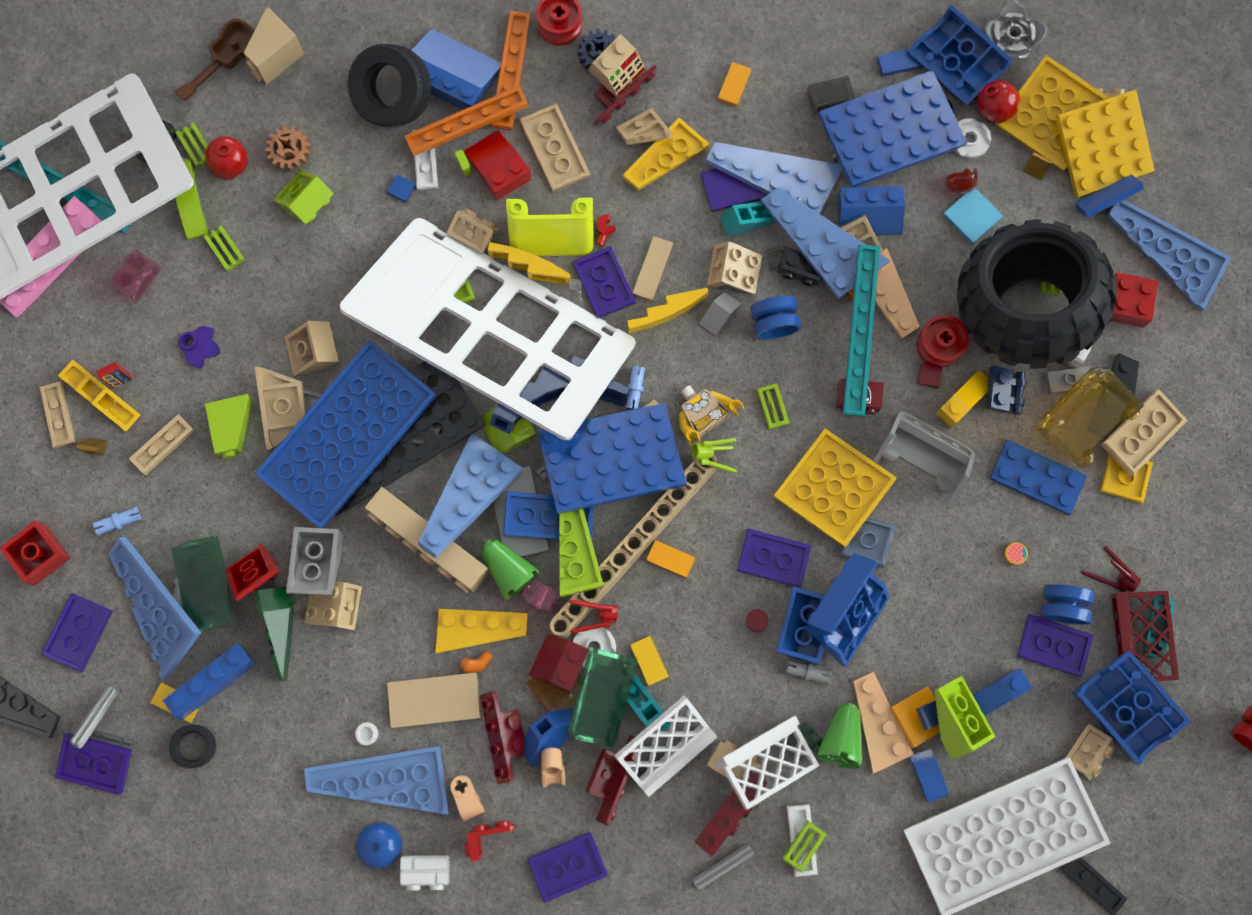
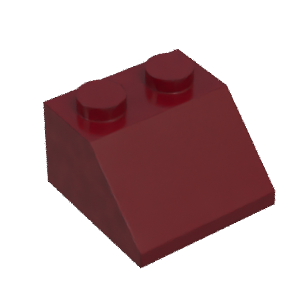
[528,634,589,694]

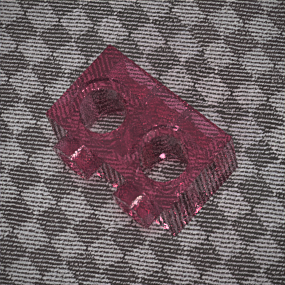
[110,249,162,303]
[522,580,560,616]

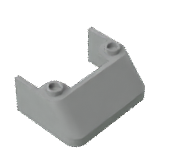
[873,411,975,504]

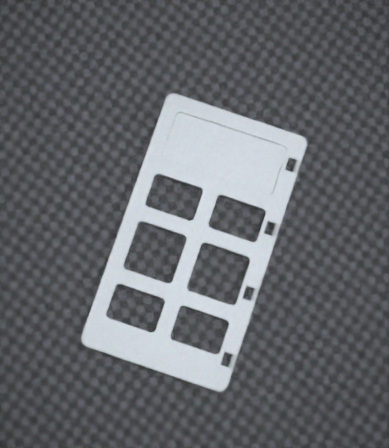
[0,74,193,299]
[340,218,636,440]

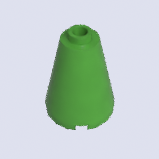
[481,539,540,602]
[817,703,862,769]

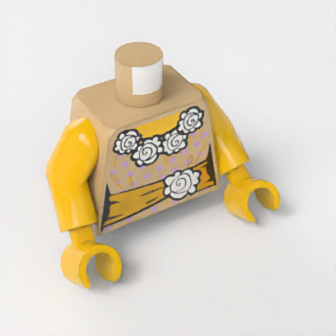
[679,385,745,447]

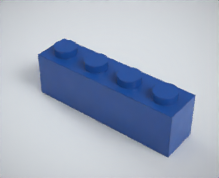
[163,643,256,721]

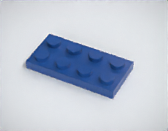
[989,439,1087,515]
[503,491,594,541]

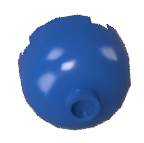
[356,822,402,869]

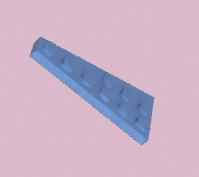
[705,142,842,214]
[761,187,890,300]
[1107,200,1232,312]
[418,433,522,559]
[109,537,201,680]
[304,746,450,815]

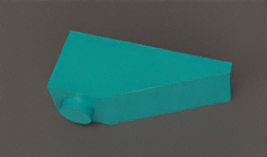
[720,202,777,236]
[611,667,671,731]

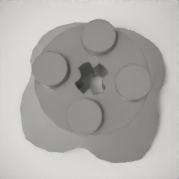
[984,0,1048,59]

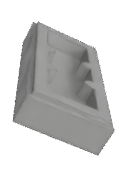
[1045,366,1093,394]

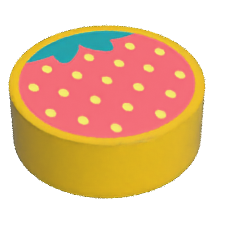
[1004,543,1028,565]

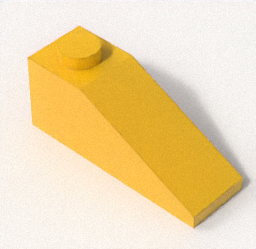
[935,370,989,428]

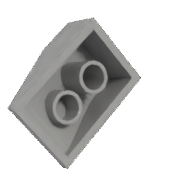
[286,527,343,596]

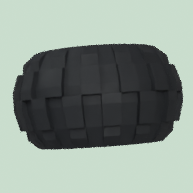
[957,219,1117,369]

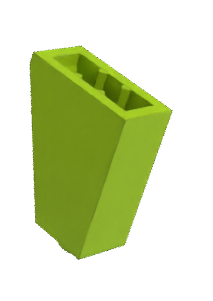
[205,394,253,459]

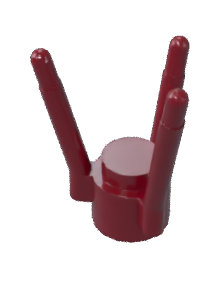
[1081,546,1141,592]

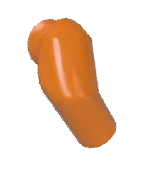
[460,650,494,673]

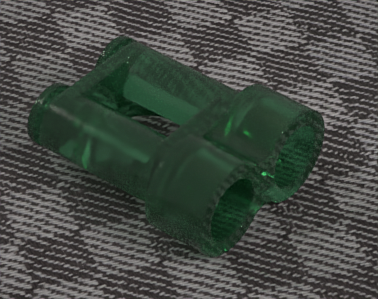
[786,721,823,761]

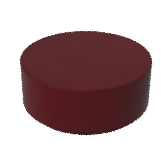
[746,609,769,632]

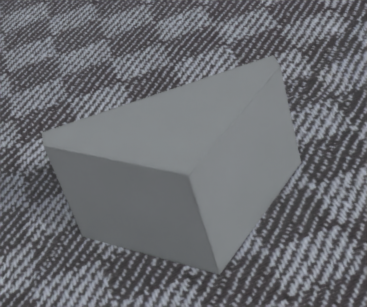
[699,292,741,337]

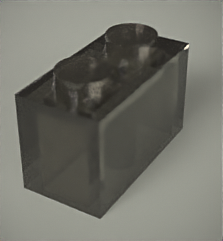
[806,76,855,115]

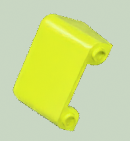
[506,198,594,256]

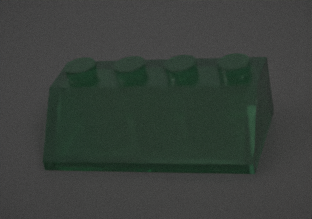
[171,535,237,633]
[567,647,637,748]

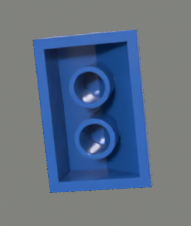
[837,186,905,235]
[776,586,824,665]

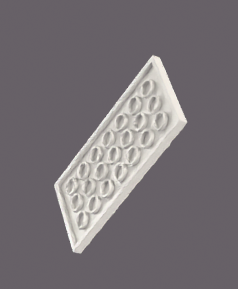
[903,757,1111,915]

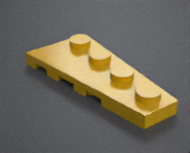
[623,118,710,191]
[435,609,528,654]

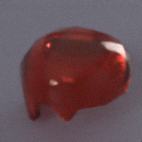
[946,168,978,194]

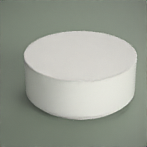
[355,722,378,745]

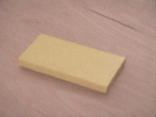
[519,103,591,192]
[1100,389,1188,476]
[387,673,481,728]

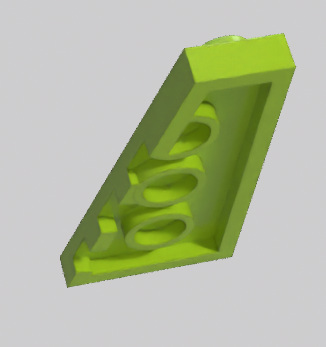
[559,509,603,598]

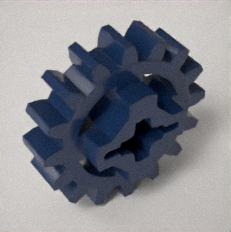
[577,29,615,70]

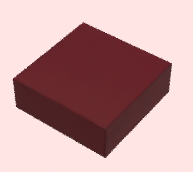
[917,362,943,389]

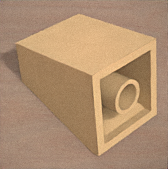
[244,7,304,85]

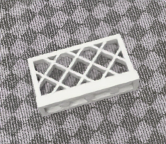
[614,696,717,797]
[715,716,819,810]

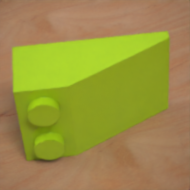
[935,676,996,760]

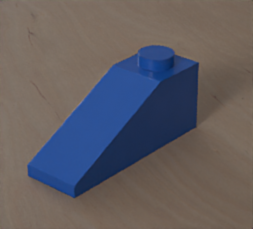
[973,668,1032,716]

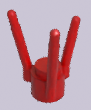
[569,599,618,633]

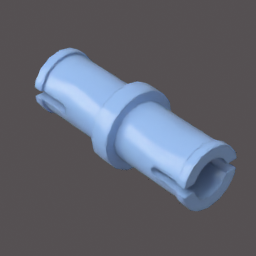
[625,366,645,410]
[93,507,142,536]

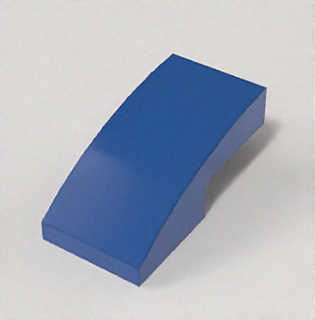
[909,749,949,803]

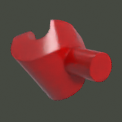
[596,214,616,247]

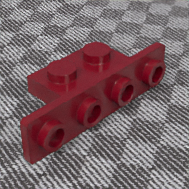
[593,64,657,126]
[480,691,526,784]
[585,735,636,826]
[695,770,767,856]

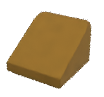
[1023,152,1053,180]
[76,437,107,456]

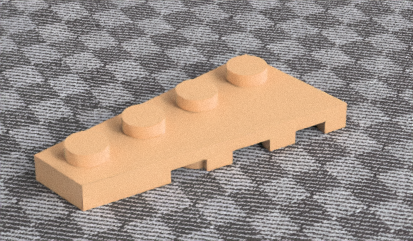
[875,248,920,340]
[853,672,914,774]

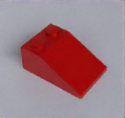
[464,130,532,201]
[225,544,281,601]

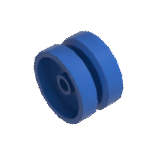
[750,296,802,340]
[1040,584,1095,625]

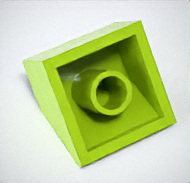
[273,170,334,224]
[481,405,537,455]

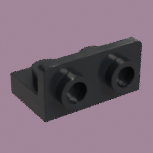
[777,247,822,287]

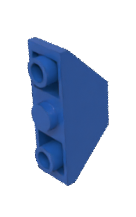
[524,708,587,768]

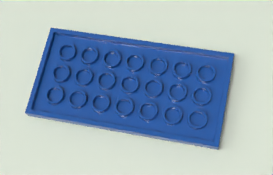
[255,339,437,528]

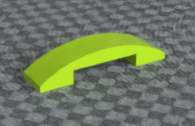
[175,157,209,240]

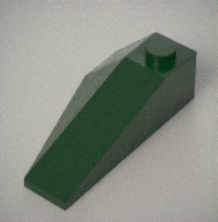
[253,587,296,682]

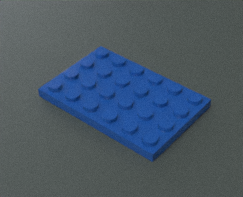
[818,70,967,187]
[538,403,687,515]

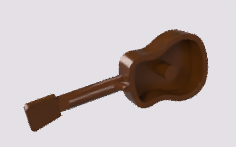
[175,19,255,101]

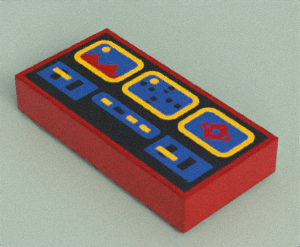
[96,362,133,388]

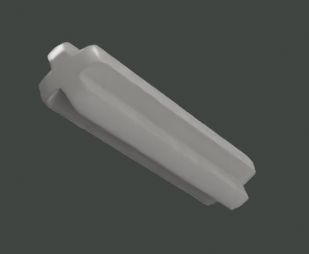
[70,686,118,749]
[692,844,754,890]

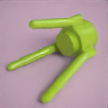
[692,438,737,473]

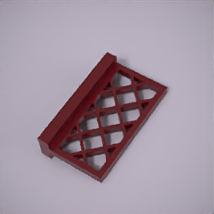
[1111,590,1179,681]

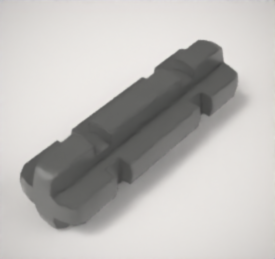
[89,730,135,749]

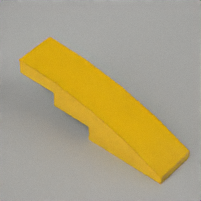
[488,242,571,285]
[627,288,708,334]
[58,359,141,431]

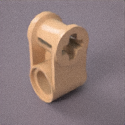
[541,748,566,788]
[450,775,485,822]

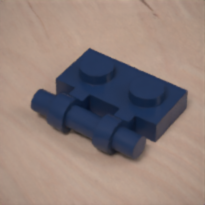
[986,366,1026,415]

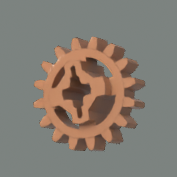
[265,126,312,172]

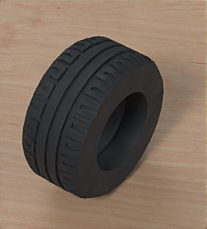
[347,44,431,127]

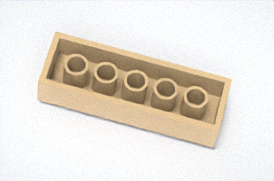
[365,487,490,593]

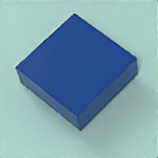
[387,174,416,203]

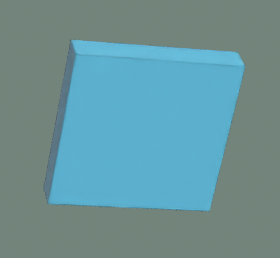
[943,187,1003,244]

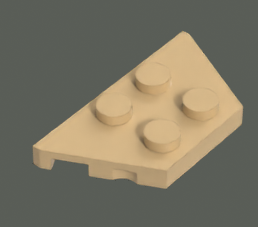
[255,367,307,450]

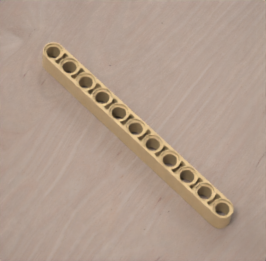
[550,454,716,639]

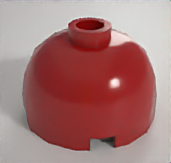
[977,80,1021,124]
[205,136,248,180]

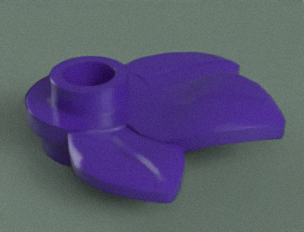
[178,326,221,368]

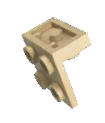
[707,241,762,295]
[304,581,362,630]

